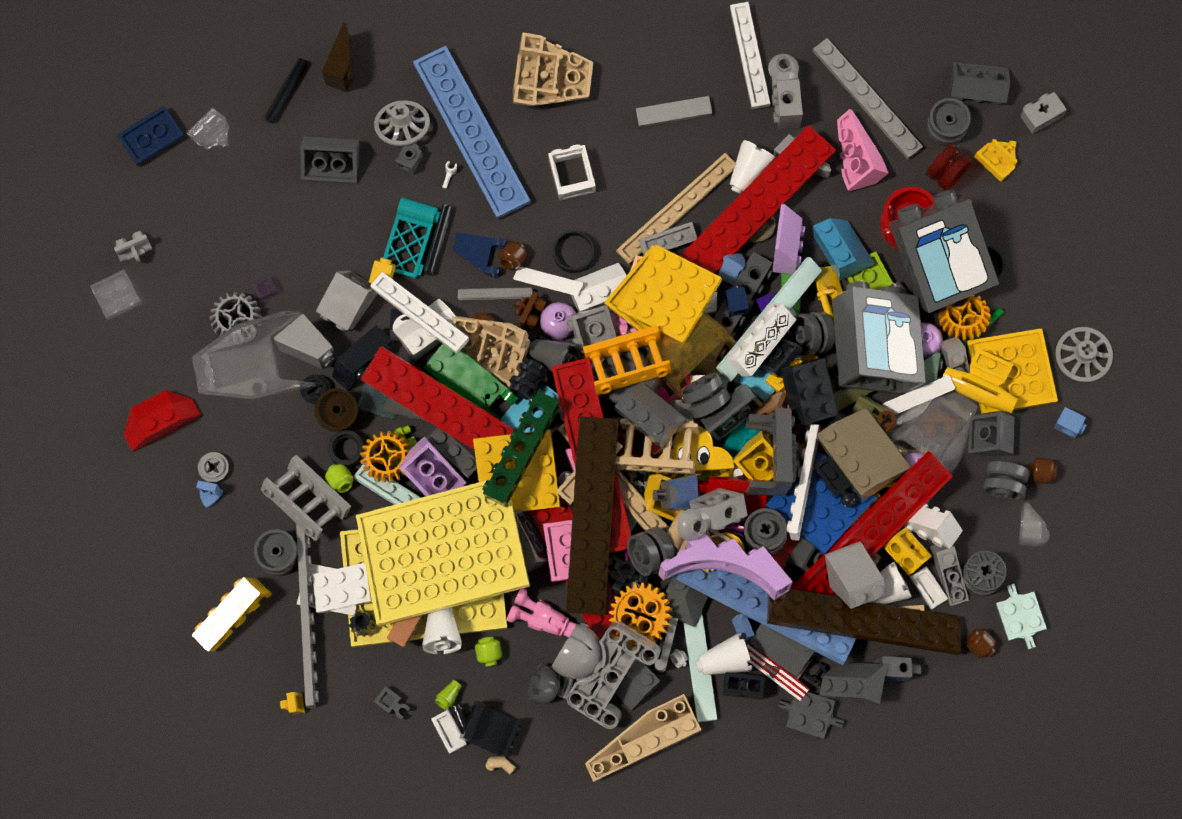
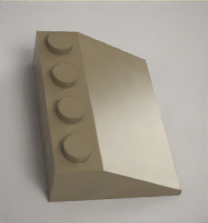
[816,408,911,502]

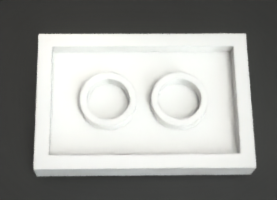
[312,563,372,613]

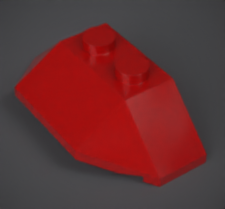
[124,390,201,452]

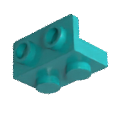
[721,422,760,458]

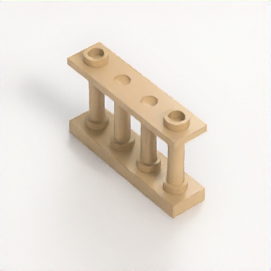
[616,419,700,474]

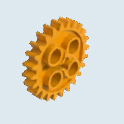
[609,583,673,646]

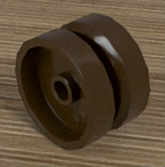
[314,388,358,432]

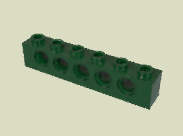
[482,391,561,508]

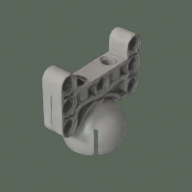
[551,621,660,729]

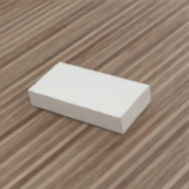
[910,566,948,610]
[431,709,467,754]

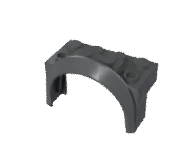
[745,408,800,496]

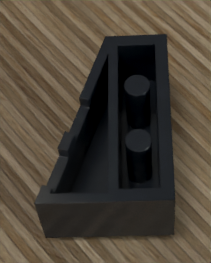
[332,325,392,392]

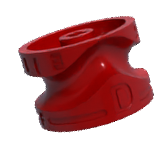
[880,187,934,250]

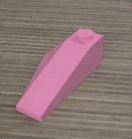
[837,109,888,191]

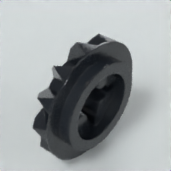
[300,374,331,405]

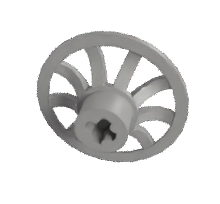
[374,100,430,146]
[1055,327,1113,382]

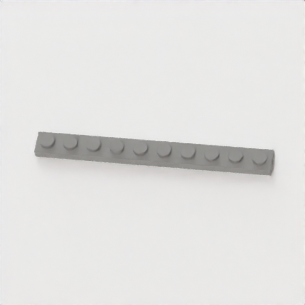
[296,524,319,708]

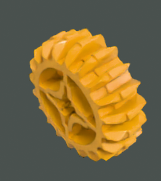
[939,295,991,341]
[360,431,410,483]

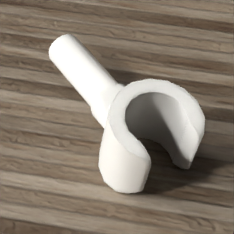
[442,161,457,189]

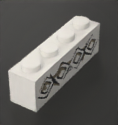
[727,304,796,376]

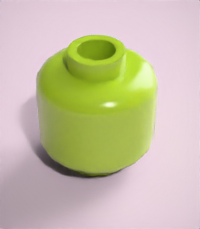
[325,464,354,493]
[475,636,502,666]

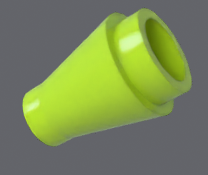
[435,680,462,710]

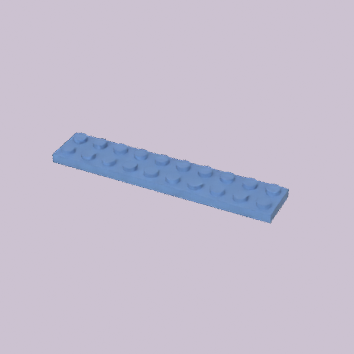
[413,46,531,219]
[672,547,856,665]

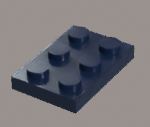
[117,106,185,167]

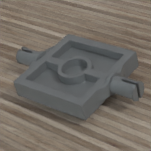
[777,692,844,739]

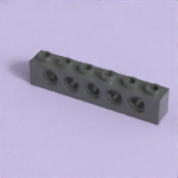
[696,252,773,362]

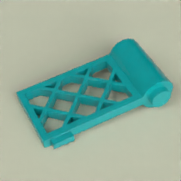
[383,198,441,279]

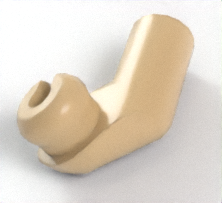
[485,756,516,775]

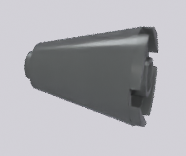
[529,339,583,373]

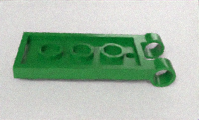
[424,344,519,420]

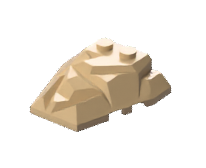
[513,32,593,106]
[452,316,530,389]

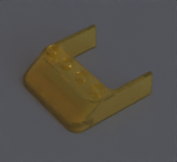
[647,311,736,404]

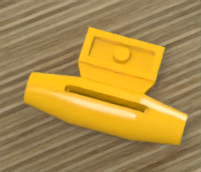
[942,349,1018,413]

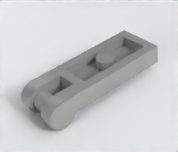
[655,617,678,673]

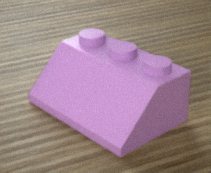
[773,204,805,274]
[399,437,466,496]

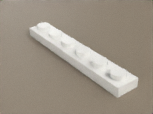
[730,2,770,109]
[370,272,469,354]
[787,424,820,540]

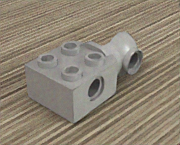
[768,53,803,130]
[678,488,748,541]

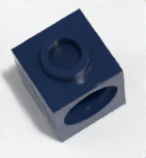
[725,286,749,317]

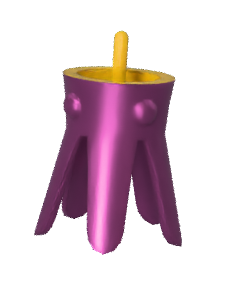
[722,517,746,537]

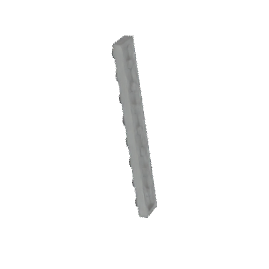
[813,38,923,160]

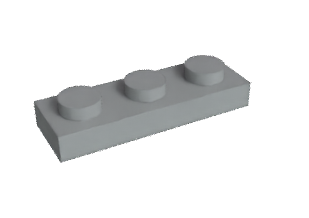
[638,222,697,256]

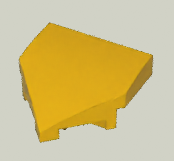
[974,139,1017,182]

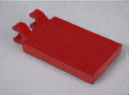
[697,476,767,519]

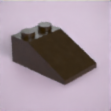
[322,22,355,92]

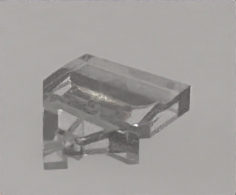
[186,108,229,150]

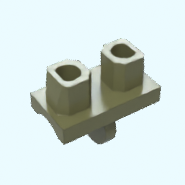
[851,394,891,428]

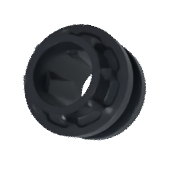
[509,359,548,400]

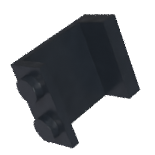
[459,701,522,757]

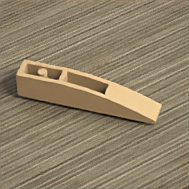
[585,694,701,782]

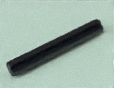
[264,58,307,123]
[424,204,452,275]

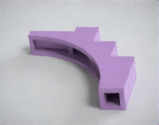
[659,533,792,600]

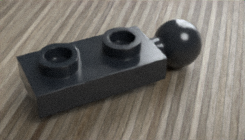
[813,456,857,508]

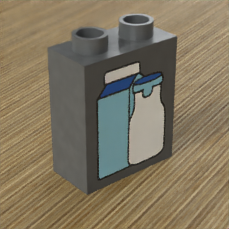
[889,189,999,313]
[832,281,926,395]

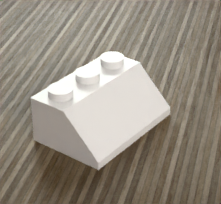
[571,263,627,312]
[393,299,456,361]

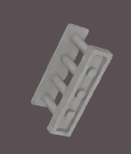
[260,455,351,541]

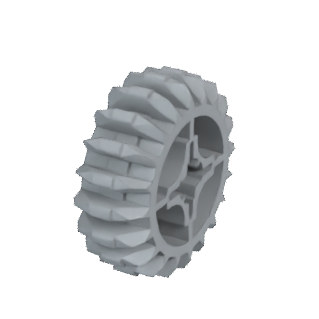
[210,291,262,343]

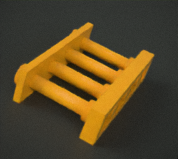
[583,325,672,395]

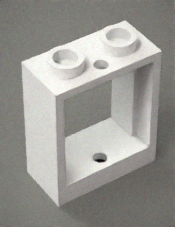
[548,144,596,201]

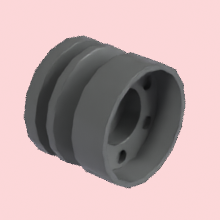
[962,550,1007,597]

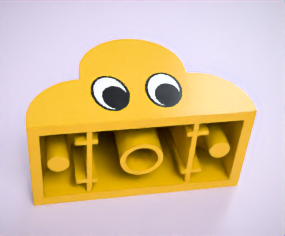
[655,426,734,479]

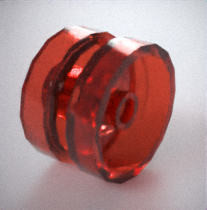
[925,143,973,191]

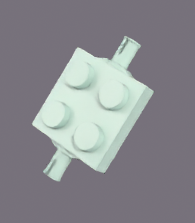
[996,584,1047,650]

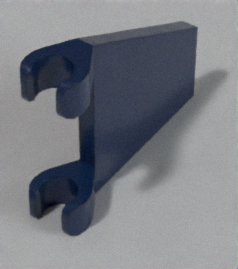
[453,232,506,278]

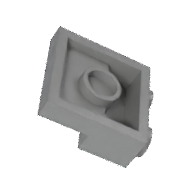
[567,305,617,353]

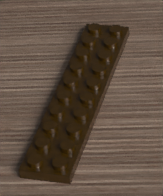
[566,416,619,615]
[767,589,961,655]

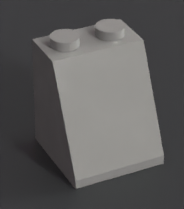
[316,270,377,331]
[274,314,336,369]
[825,541,886,609]

